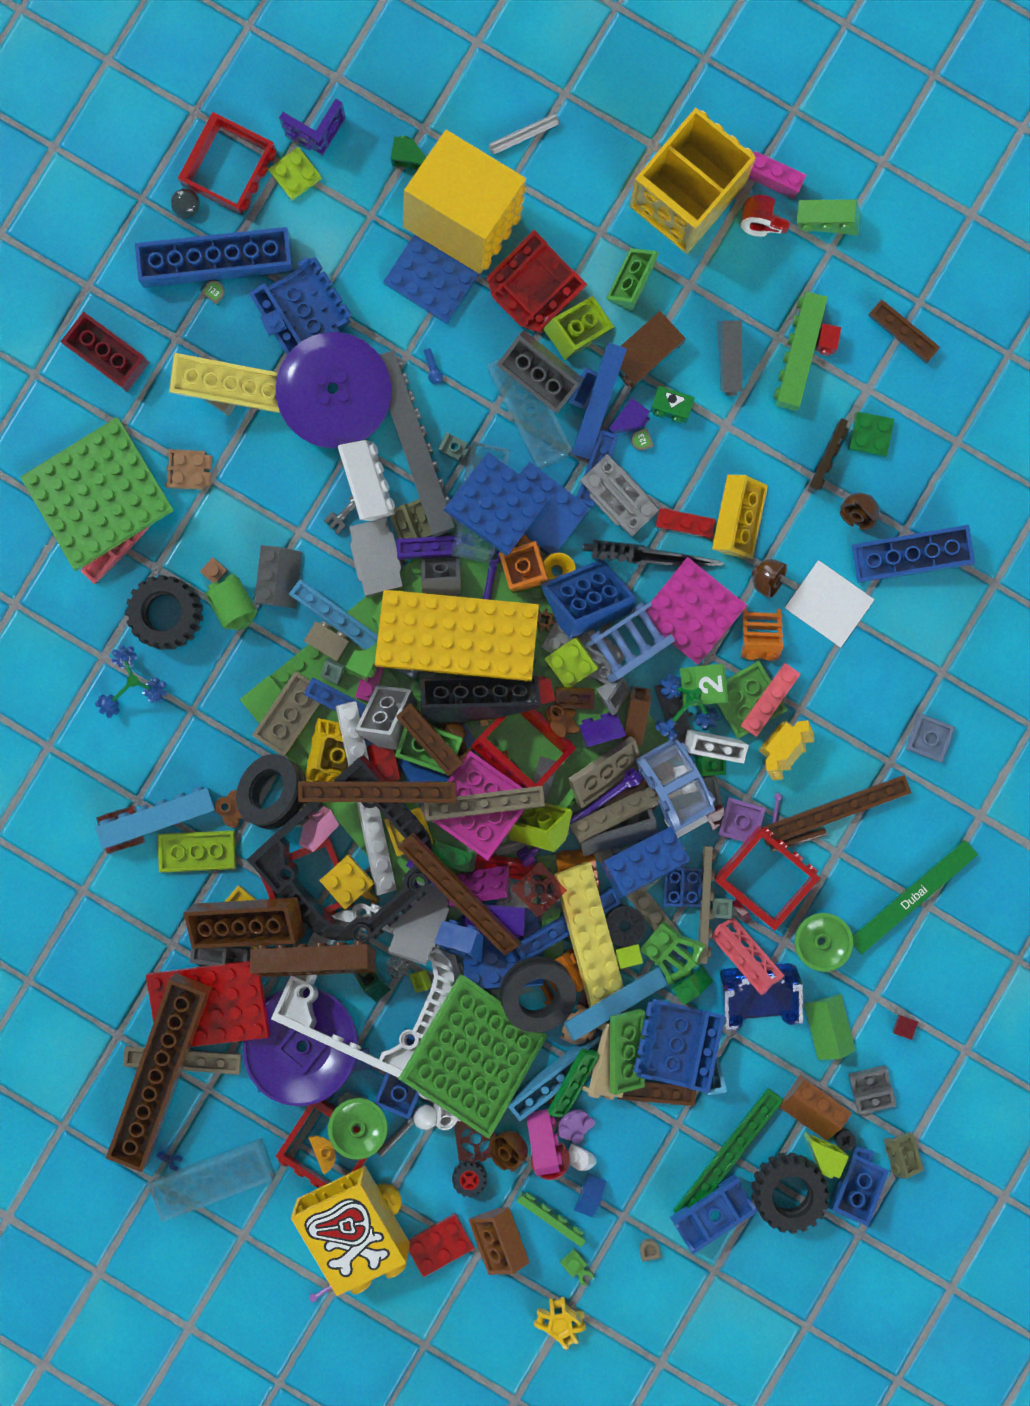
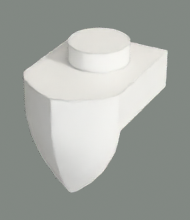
[568,1143,596,1171]

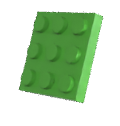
[717,661,788,739]

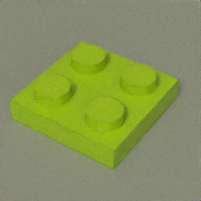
[268,147,322,201]
[545,636,599,687]

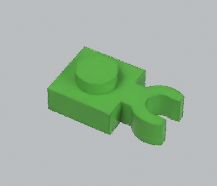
[560,1248,594,1286]

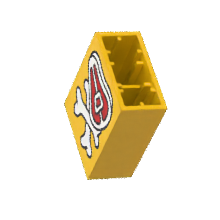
[291,1166,410,1296]

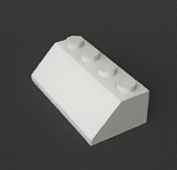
[338,440,395,521]

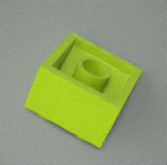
[804,1132,849,1179]

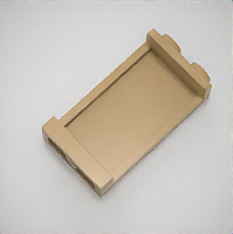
[582,1021,623,1100]

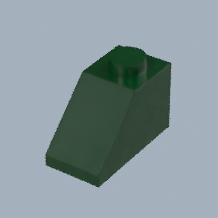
[353,969,391,1002]

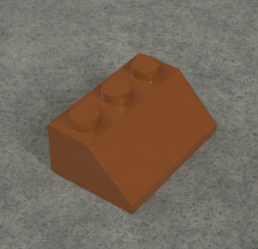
[779,1075,852,1141]
[468,1207,529,1275]

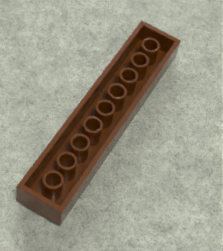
[106,973,212,1172]

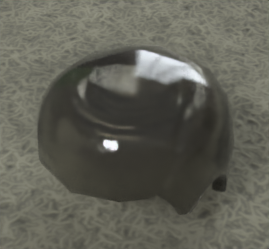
[171,188,200,219]

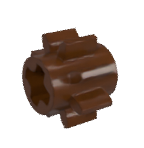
[537,608,556,633]

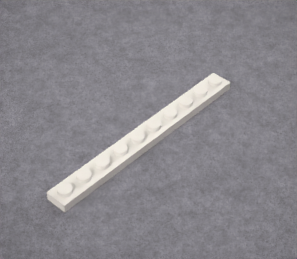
[336,701,397,895]

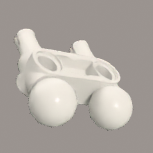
[413,1093,460,1130]

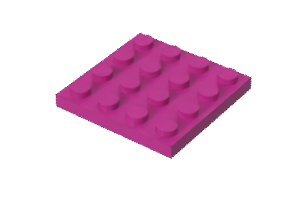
[639,557,747,665]
[423,751,525,861]

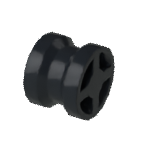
[833,1128,856,1151]

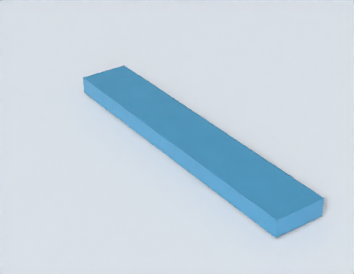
[289,579,378,650]
[564,967,668,1041]

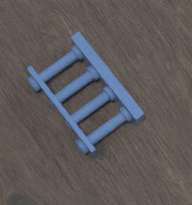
[586,602,675,683]

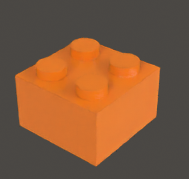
[499,541,549,594]

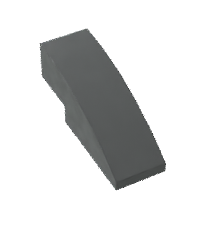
[190,947,252,965]

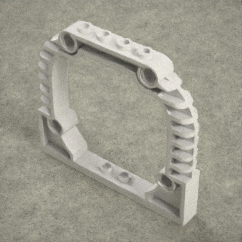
[271,903,455,1078]

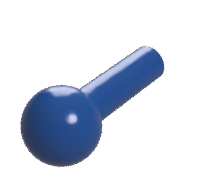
[424,348,443,385]

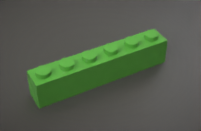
[773,291,828,411]

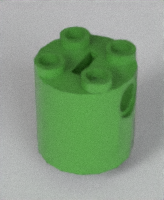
[205,574,257,631]

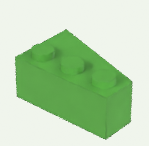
[797,199,861,235]

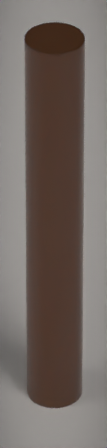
[770,828,827,852]

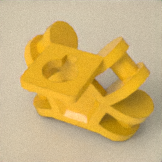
[533,1297,586,1351]

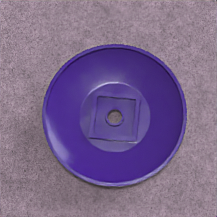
[276,332,392,449]
[243,988,358,1106]

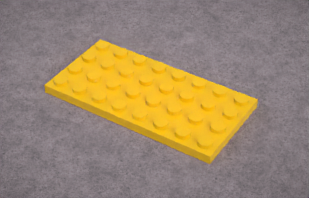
[375,590,539,681]

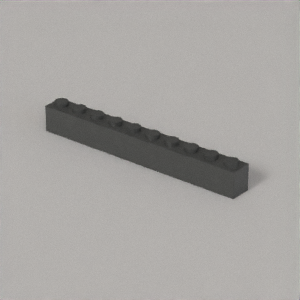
[380,350,458,537]

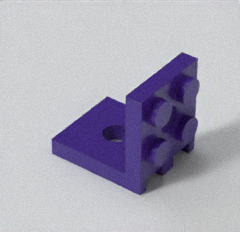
[279,99,346,156]

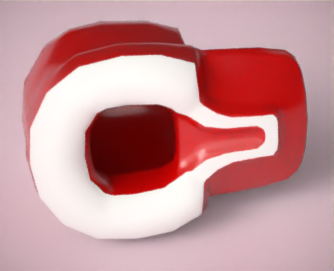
[741,194,790,237]

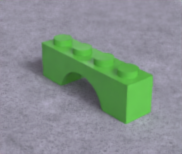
[345,600,382,682]

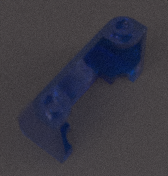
[720,963,803,1030]

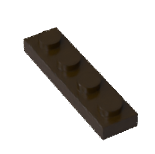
[807,418,849,494]

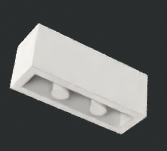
[684,729,749,764]

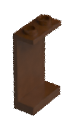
[619,311,686,389]

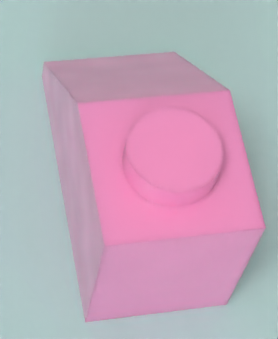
[299,807,339,852]

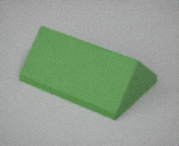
[606,248,659,312]
[804,994,856,1060]

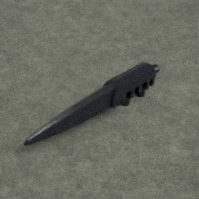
[582,539,724,566]

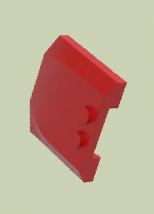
[487,230,587,333]

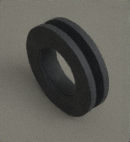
[236,754,306,830]
[499,956,576,1032]

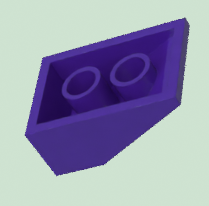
[578,712,626,748]

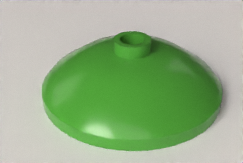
[794,913,853,972]
[328,1098,387,1159]

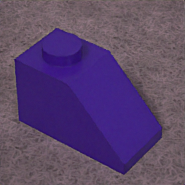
[608,398,650,434]

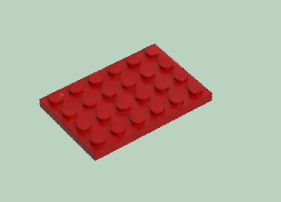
[146,960,271,1047]

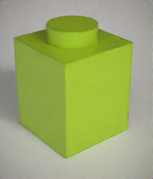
[615,943,643,969]

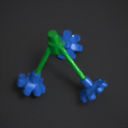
[95,645,167,718]
[655,674,721,741]

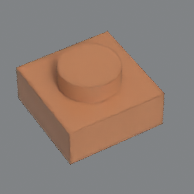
[200,557,228,583]

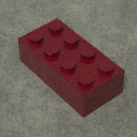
[60,311,150,392]

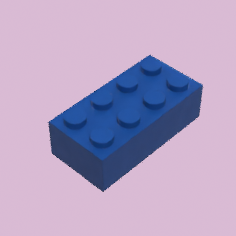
[600,827,690,900]
[374,1028,419,1119]

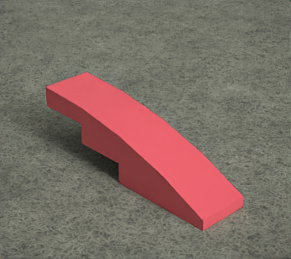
[81,527,149,584]

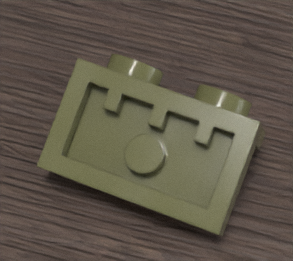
[884,1132,924,1179]

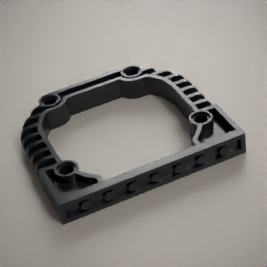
[246,755,433,942]

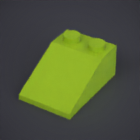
[544,296,614,360]

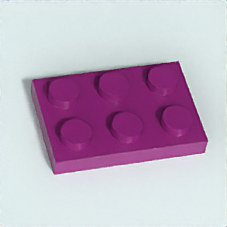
[448,865,510,907]

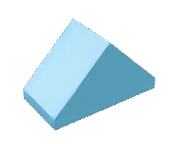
[706,1057,727,1095]

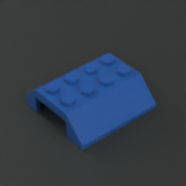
[248,257,352,355]
[633,999,725,1093]

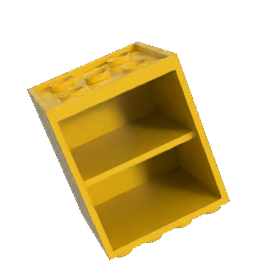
[629,108,756,254]
[403,130,527,274]

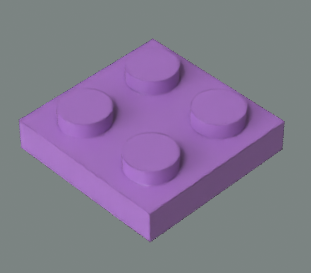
[718,798,766,842]

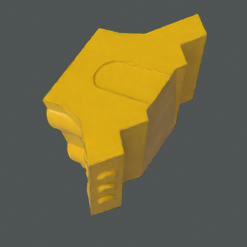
[305,718,349,781]
[759,720,814,780]

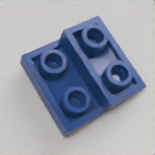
[663,867,702,907]

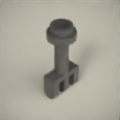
[324,496,356,535]

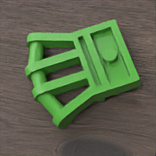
[640,921,705,985]

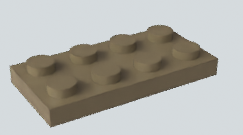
[252,671,321,757]
[568,736,640,808]

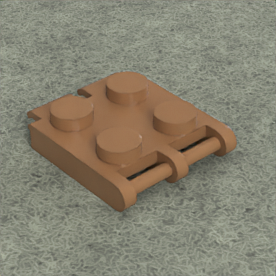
[165,449,213,490]

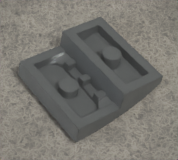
[848,1065,896,1115]

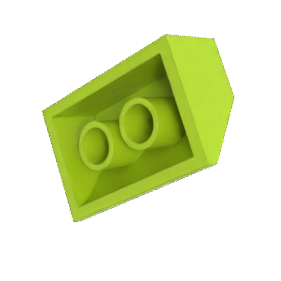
[508,803,572,852]

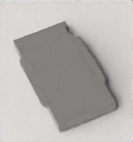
[579,454,659,537]
[349,518,404,598]
[541,620,625,684]
[388,881,450,965]

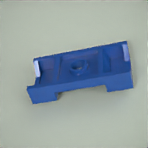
[670,1174,758,1255]

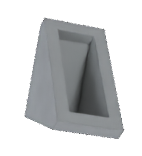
[596,676,630,715]

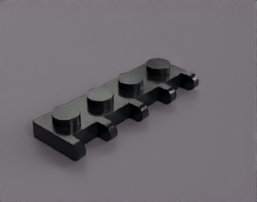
[654,684,698,755]

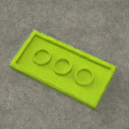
[157,830,237,872]

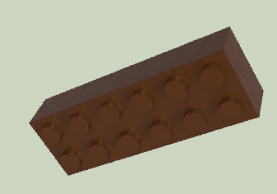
[183,897,305,949]
[250,941,376,977]

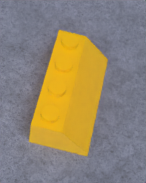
[712,475,768,559]

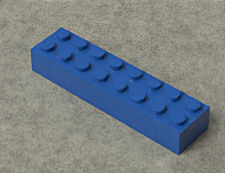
[135,227,294,288]

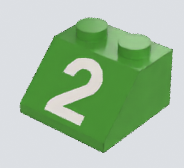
[680,664,728,706]

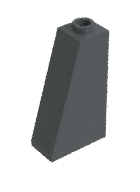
[717,320,742,396]

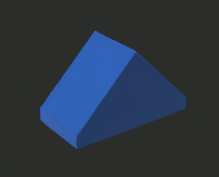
[569,367,598,410]
[574,1173,606,1217]

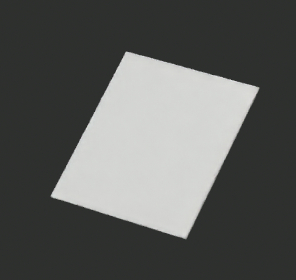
[785,560,874,648]

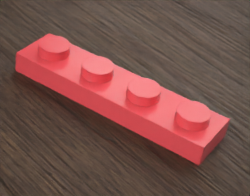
[740,663,801,737]

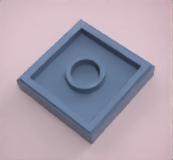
[905,713,955,763]

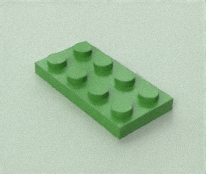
[610,1009,645,1095]

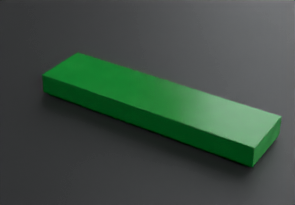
[547,1048,600,1118]

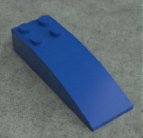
[852,525,975,583]

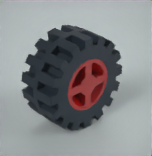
[452,1159,487,1198]

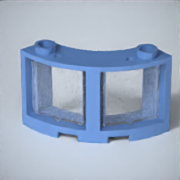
[635,738,715,832]

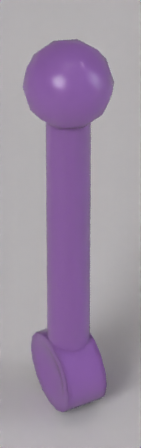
[773,793,782,822]
[309,1286,332,1302]

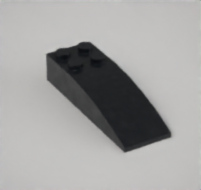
[420,675,541,723]

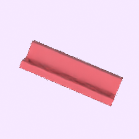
[712,917,784,995]

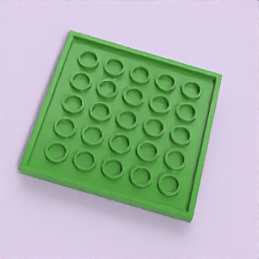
[20,417,174,571]
[398,974,548,1139]

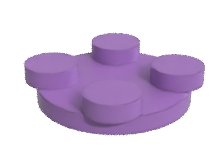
[558,1110,595,1144]

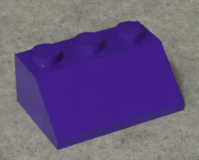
[465,905,526,940]

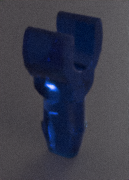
[156,1151,183,1171]

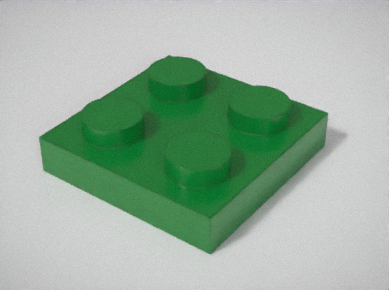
[848,411,894,457]

